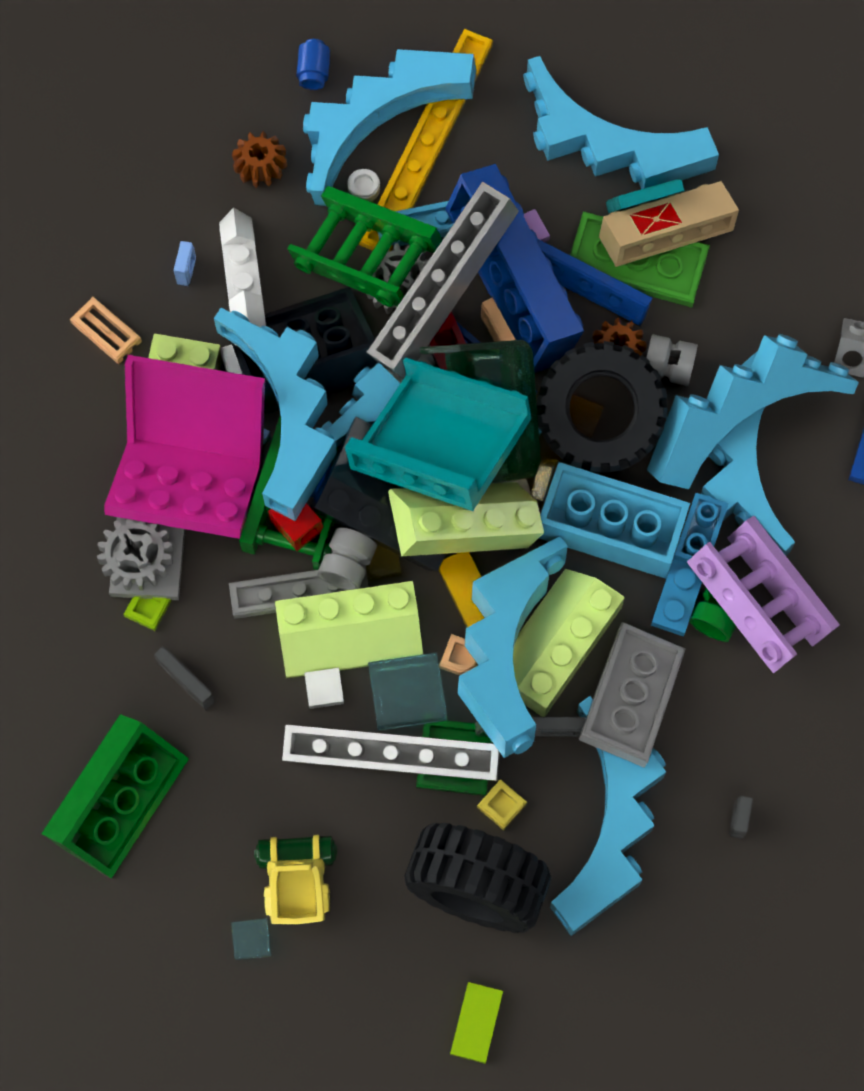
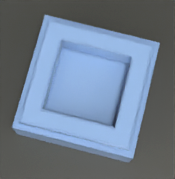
[173,241,196,286]

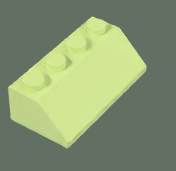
[388,482,544,556]
[513,569,625,717]
[275,581,424,679]

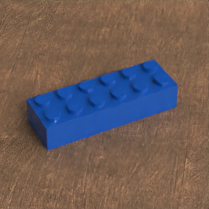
[445,164,584,374]

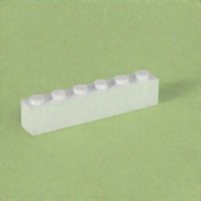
[282,725,500,781]

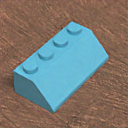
[539,462,690,579]

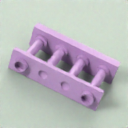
[687,516,840,673]

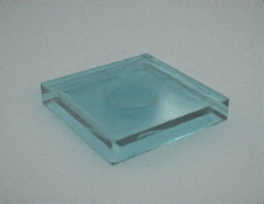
[368,652,447,731]

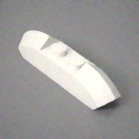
[219,207,266,327]

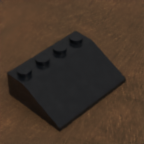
[229,287,378,414]
[309,417,446,571]

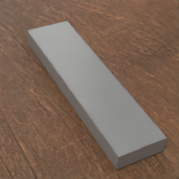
[229,566,369,619]

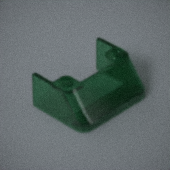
[420,340,541,483]

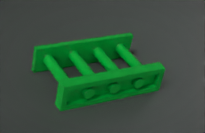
[287,185,443,307]
[239,417,339,570]

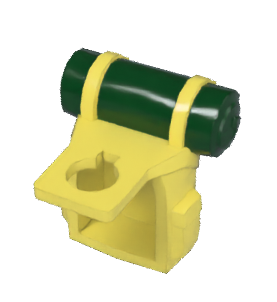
[254,835,337,924]

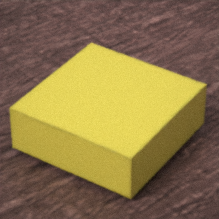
[477,779,527,831]

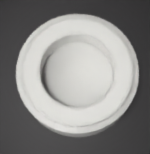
[347,169,380,202]

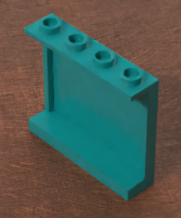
[345,357,531,511]

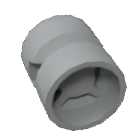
[646,334,698,386]
[318,528,377,590]

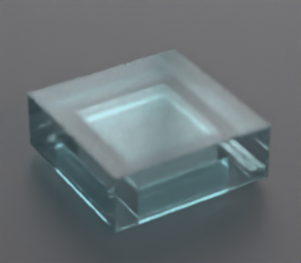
[231,918,271,960]

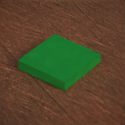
[416,718,492,796]

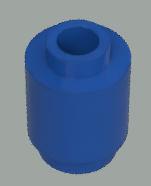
[296,39,331,90]

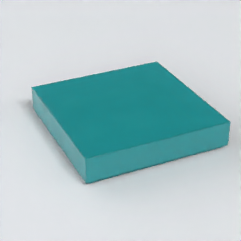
[605,179,684,213]

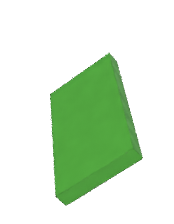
[570,211,710,308]

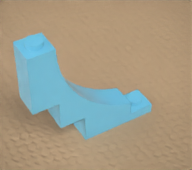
[458,536,568,758]

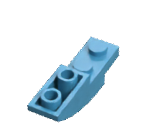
[651,493,729,637]

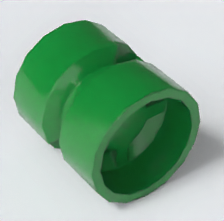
[689,588,736,642]

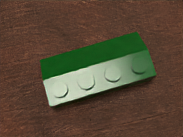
[41,714,189,879]

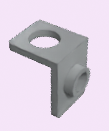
[834,318,864,377]

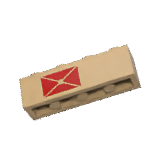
[599,181,739,267]

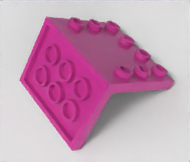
[104,355,265,539]

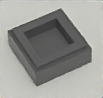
[729,796,753,839]

